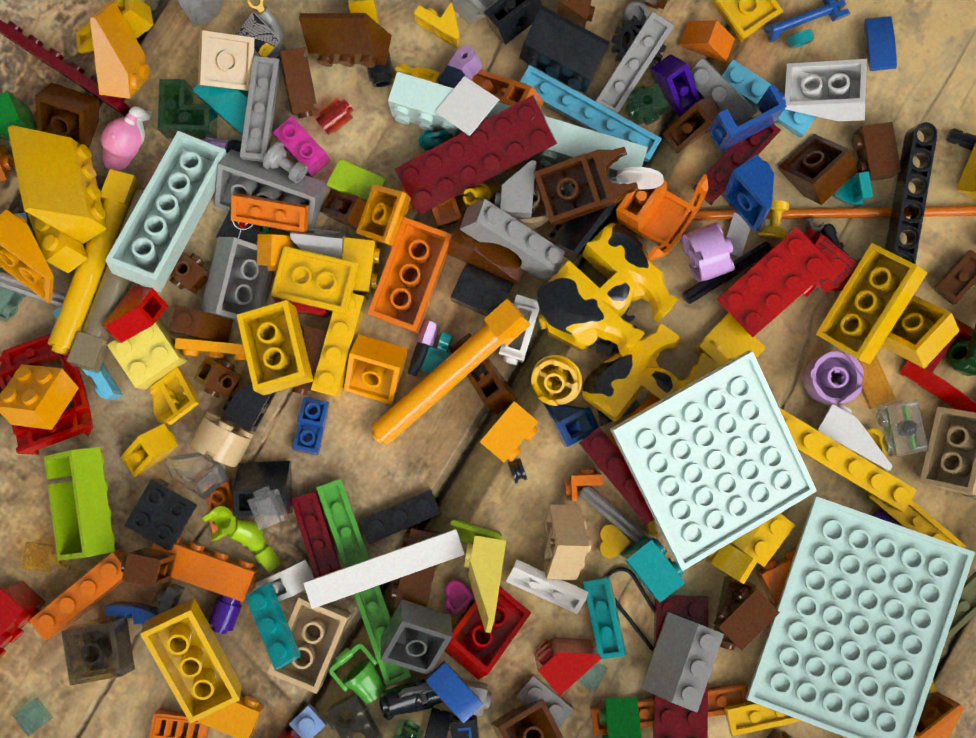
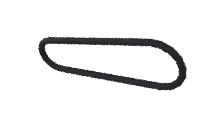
[607,567,655,651]

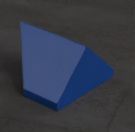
[543,402,599,447]

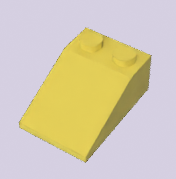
[464,536,506,633]

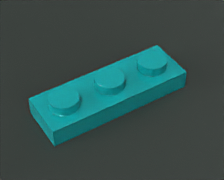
[583,576,627,660]
[245,583,301,669]

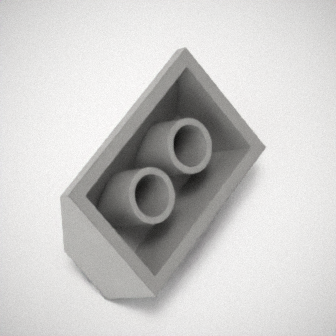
[200,237,273,321]
[641,612,724,712]

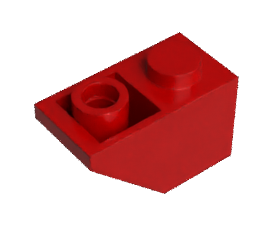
[102,286,168,343]

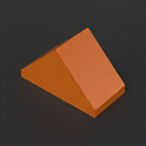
[679,20,735,63]

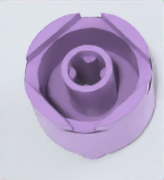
[682,222,735,282]
[801,351,864,405]

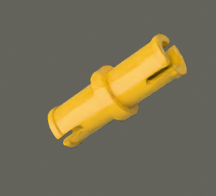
[463,181,501,205]

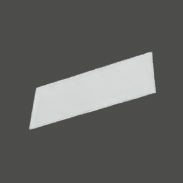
[726,213,750,257]

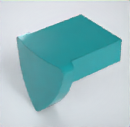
[832,171,873,205]

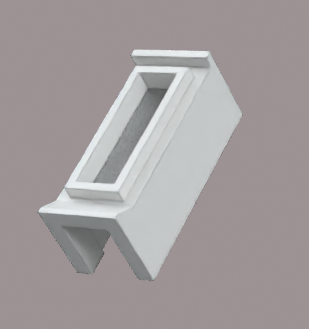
[499,294,539,366]

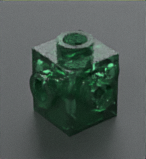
[626,83,668,125]

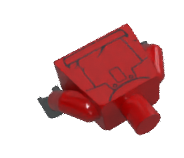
[803,217,863,297]

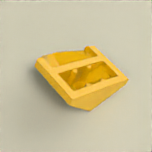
[150,366,199,425]

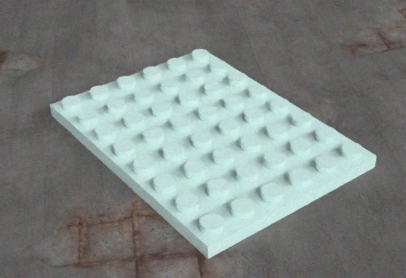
[746,496,975,738]

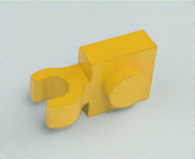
[393,63,441,84]

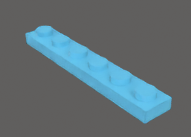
[520,65,662,162]

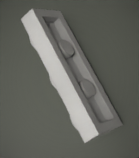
[690,58,757,127]

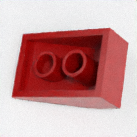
[444,586,531,680]

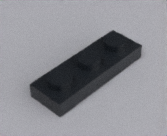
[359,490,441,544]

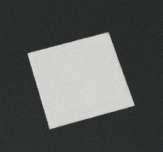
[435,76,500,136]

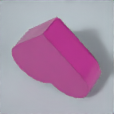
[445,578,475,614]

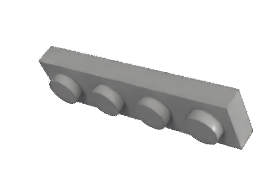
[595,10,675,114]
[240,56,281,162]

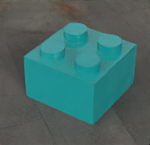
[620,535,685,602]

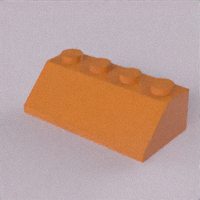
[367,217,452,335]

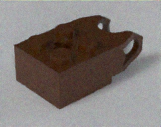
[534,147,639,225]

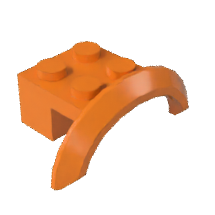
[616,174,708,260]

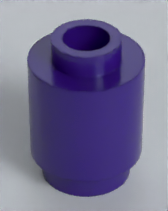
[208,595,242,634]

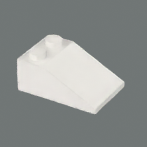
[785,59,867,121]

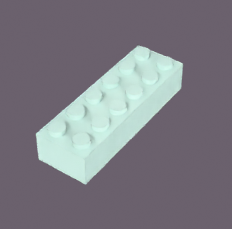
[105,131,227,293]

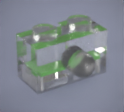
[876,399,929,456]

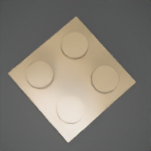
[198,30,255,91]

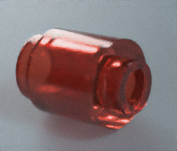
[315,98,354,135]

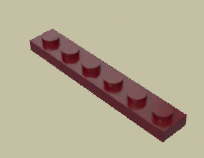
[0,20,131,116]

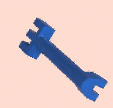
[764,0,850,42]

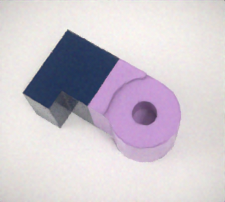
[437,46,482,88]

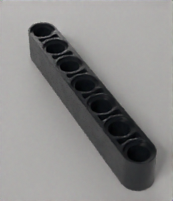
[885,122,937,264]

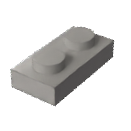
[516,674,574,728]

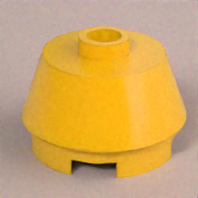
[531,355,582,406]

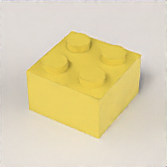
[107,319,188,390]

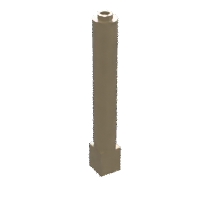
[67,188,145,373]

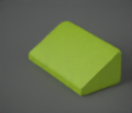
[327,159,386,202]
[448,518,502,544]

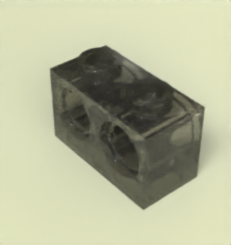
[326,693,383,738]

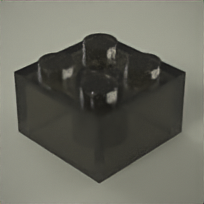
[61,616,135,686]

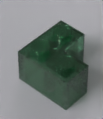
[157,79,218,139]

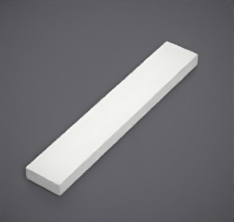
[303,529,465,609]

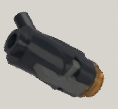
[379,679,444,720]

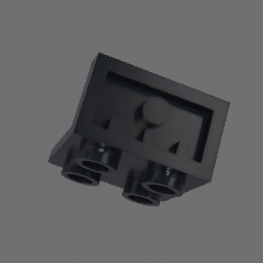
[124,478,197,551]

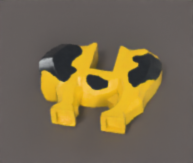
[537,223,679,357]
[582,323,721,423]

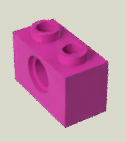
[273,116,330,177]

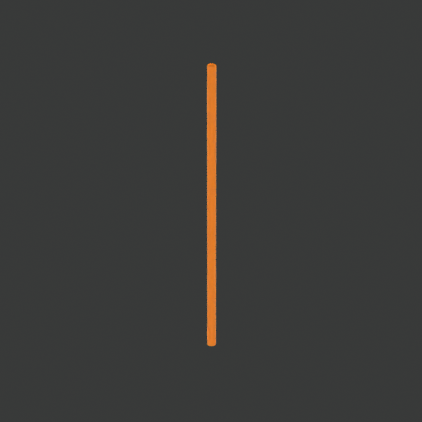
[693,206,976,220]

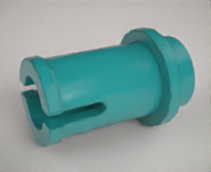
[418,130,450,151]

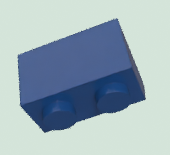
[723,154,774,233]

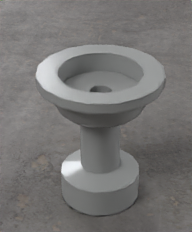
[263,142,308,184]

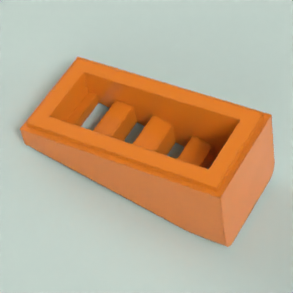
[149,708,209,738]

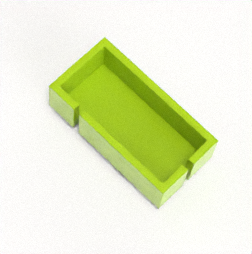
[44,447,115,561]

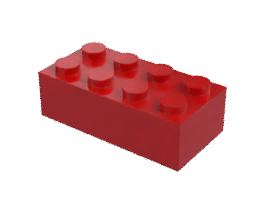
[717,226,834,337]
[0,581,46,658]

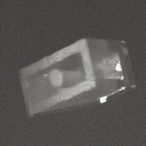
[164,452,228,499]

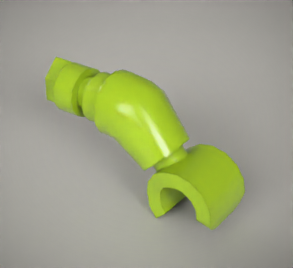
[201,506,282,573]

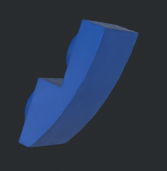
[864,16,897,71]
[292,397,329,455]
[106,602,161,625]
[425,660,483,723]

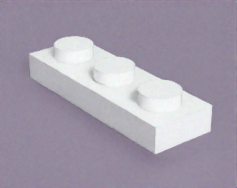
[506,559,588,614]

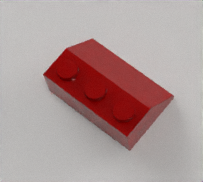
[534,637,601,696]

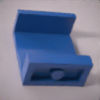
[708,84,787,152]

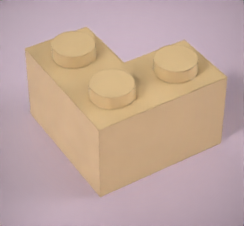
[543,504,591,580]

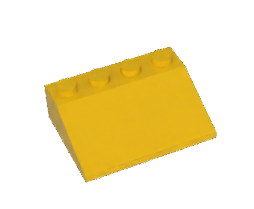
[8,125,108,244]

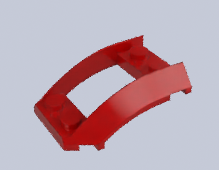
[899,318,976,413]
[0,333,94,455]

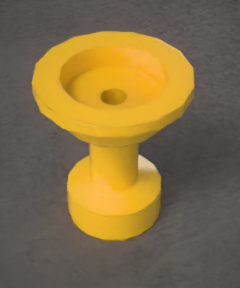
[757,200,790,239]

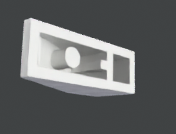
[816,404,892,472]

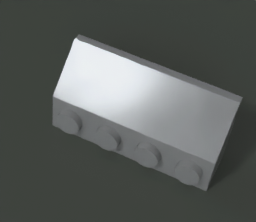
[215,149,327,233]

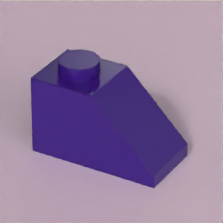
[650,54,700,117]

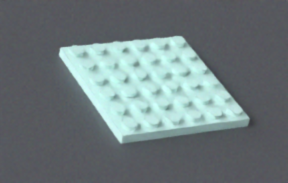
[610,351,817,571]

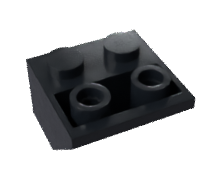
[233,461,293,517]

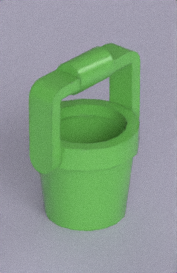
[328,642,386,704]

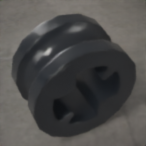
[508,458,528,484]

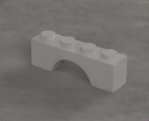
[459,199,565,280]

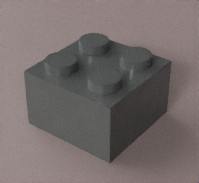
[380,599,452,675]

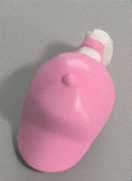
[100,106,152,171]

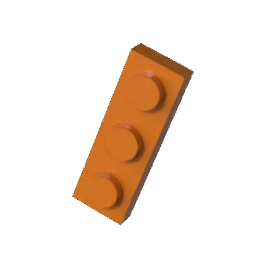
[231,193,309,233]

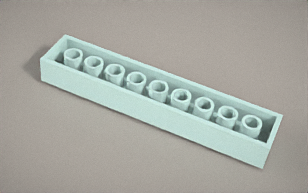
[388,72,648,179]

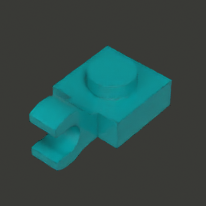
[421,332,453,374]

